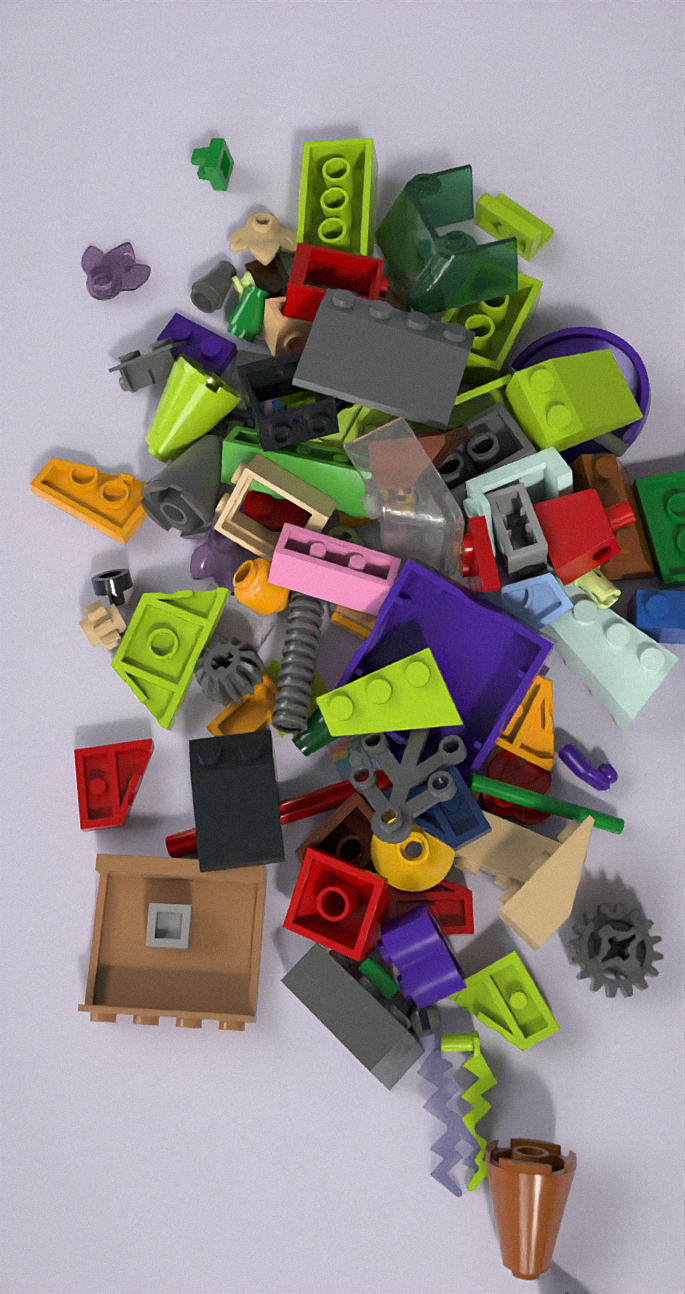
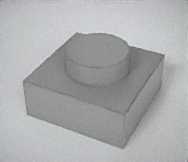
[145,903,194,950]

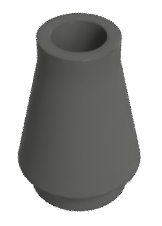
[190,260,237,313]

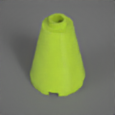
[145,353,242,463]

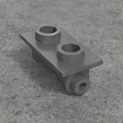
[108,337,187,393]

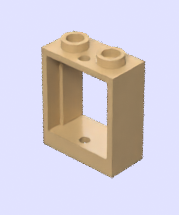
[213,453,339,562]

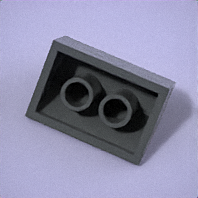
[414,401,537,537]

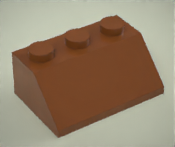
[569,454,657,580]

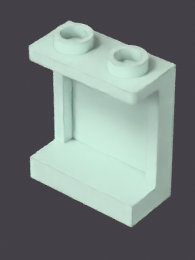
[463,446,573,557]

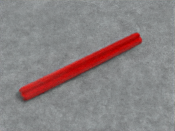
[165,769,393,858]

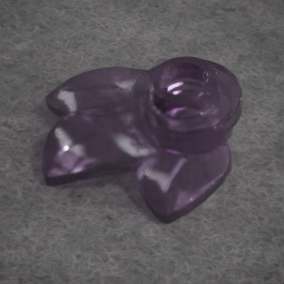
[81,242,151,301]
[190,529,261,596]

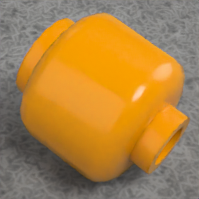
[232,558,291,616]

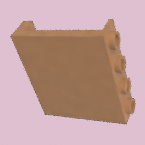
[78,853,268,1031]

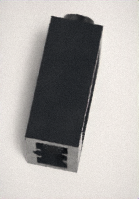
[237,349,339,452]

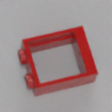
[283,242,389,322]

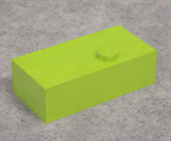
[295,138,378,287]

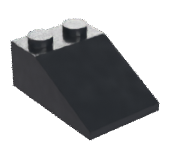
[189,730,285,873]

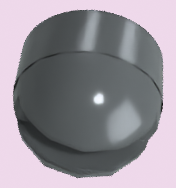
[406,1003,441,1037]

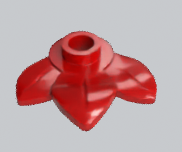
[481,749,552,825]

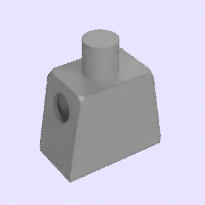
[484,483,548,579]

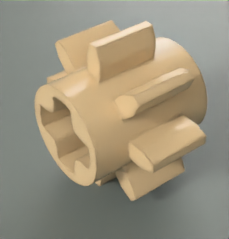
[79,600,127,651]

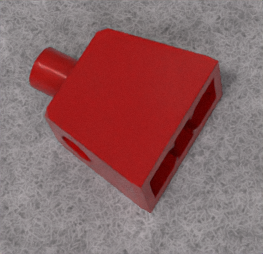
[532,489,636,586]

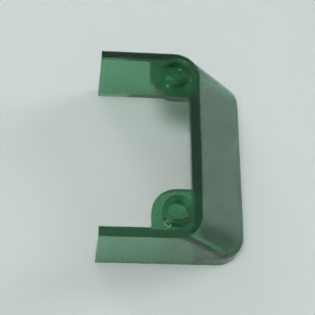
[375,164,518,315]

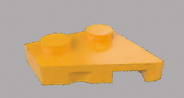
[496,674,554,772]

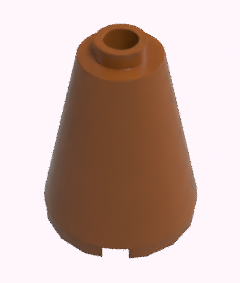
[485,1138,577,1280]

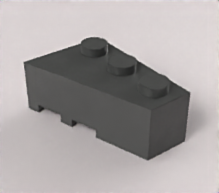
[280,942,425,1091]

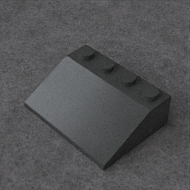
[292,288,476,431]

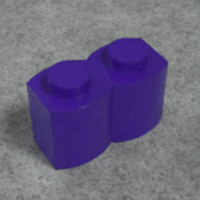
[377,903,467,1009]

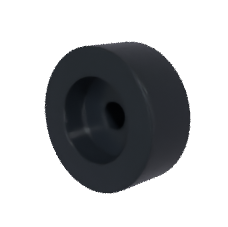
[91,568,133,606]

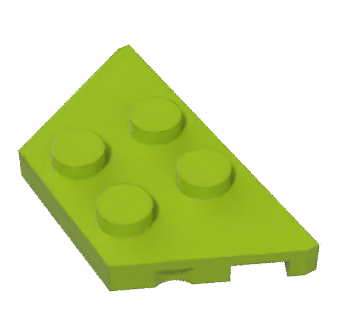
[111,587,231,731]

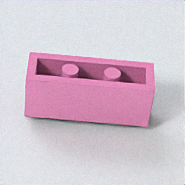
[268,523,401,617]

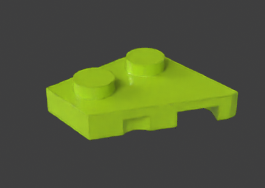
[447,950,561,1051]

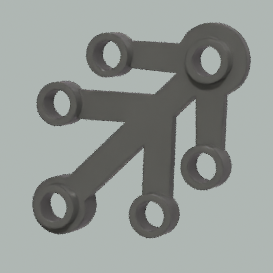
[349,727,467,844]

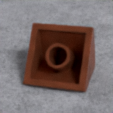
[294,792,377,873]

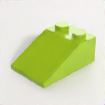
[505,349,643,452]

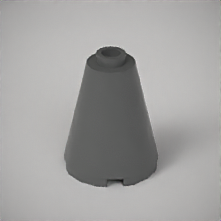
[140,435,225,540]

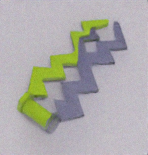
[417,1031,497,1197]

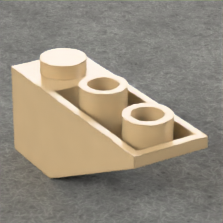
[497,815,594,951]

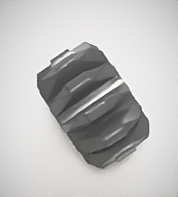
[194,636,265,707]

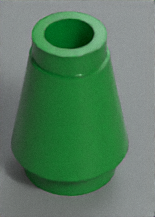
[227,284,270,343]

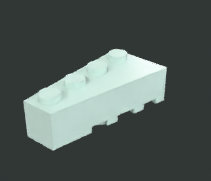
[538,564,680,732]

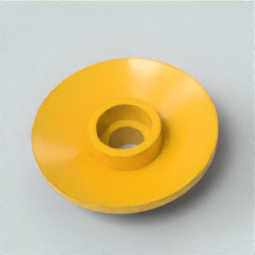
[371,818,455,892]

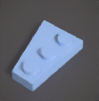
[479,573,575,630]

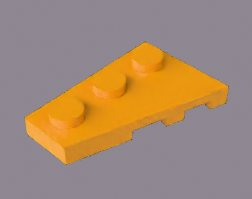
[30,458,148,545]

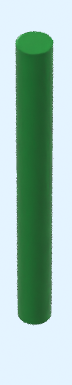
[467,773,624,835]

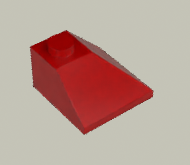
[283,846,389,961]

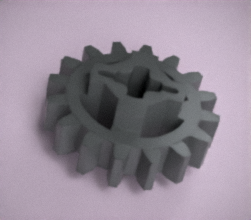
[567,902,664,998]

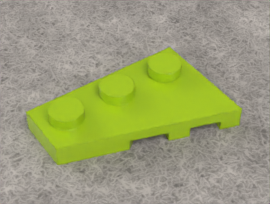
[316,648,464,737]

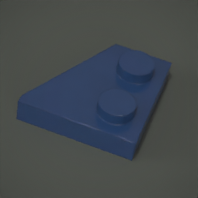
[382,765,492,852]

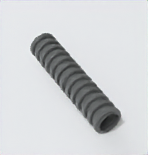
[271,590,325,734]

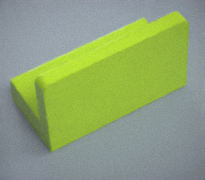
[474,192,554,262]

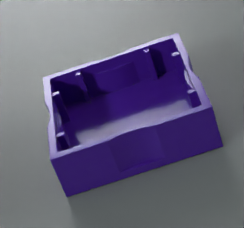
[334,558,558,785]

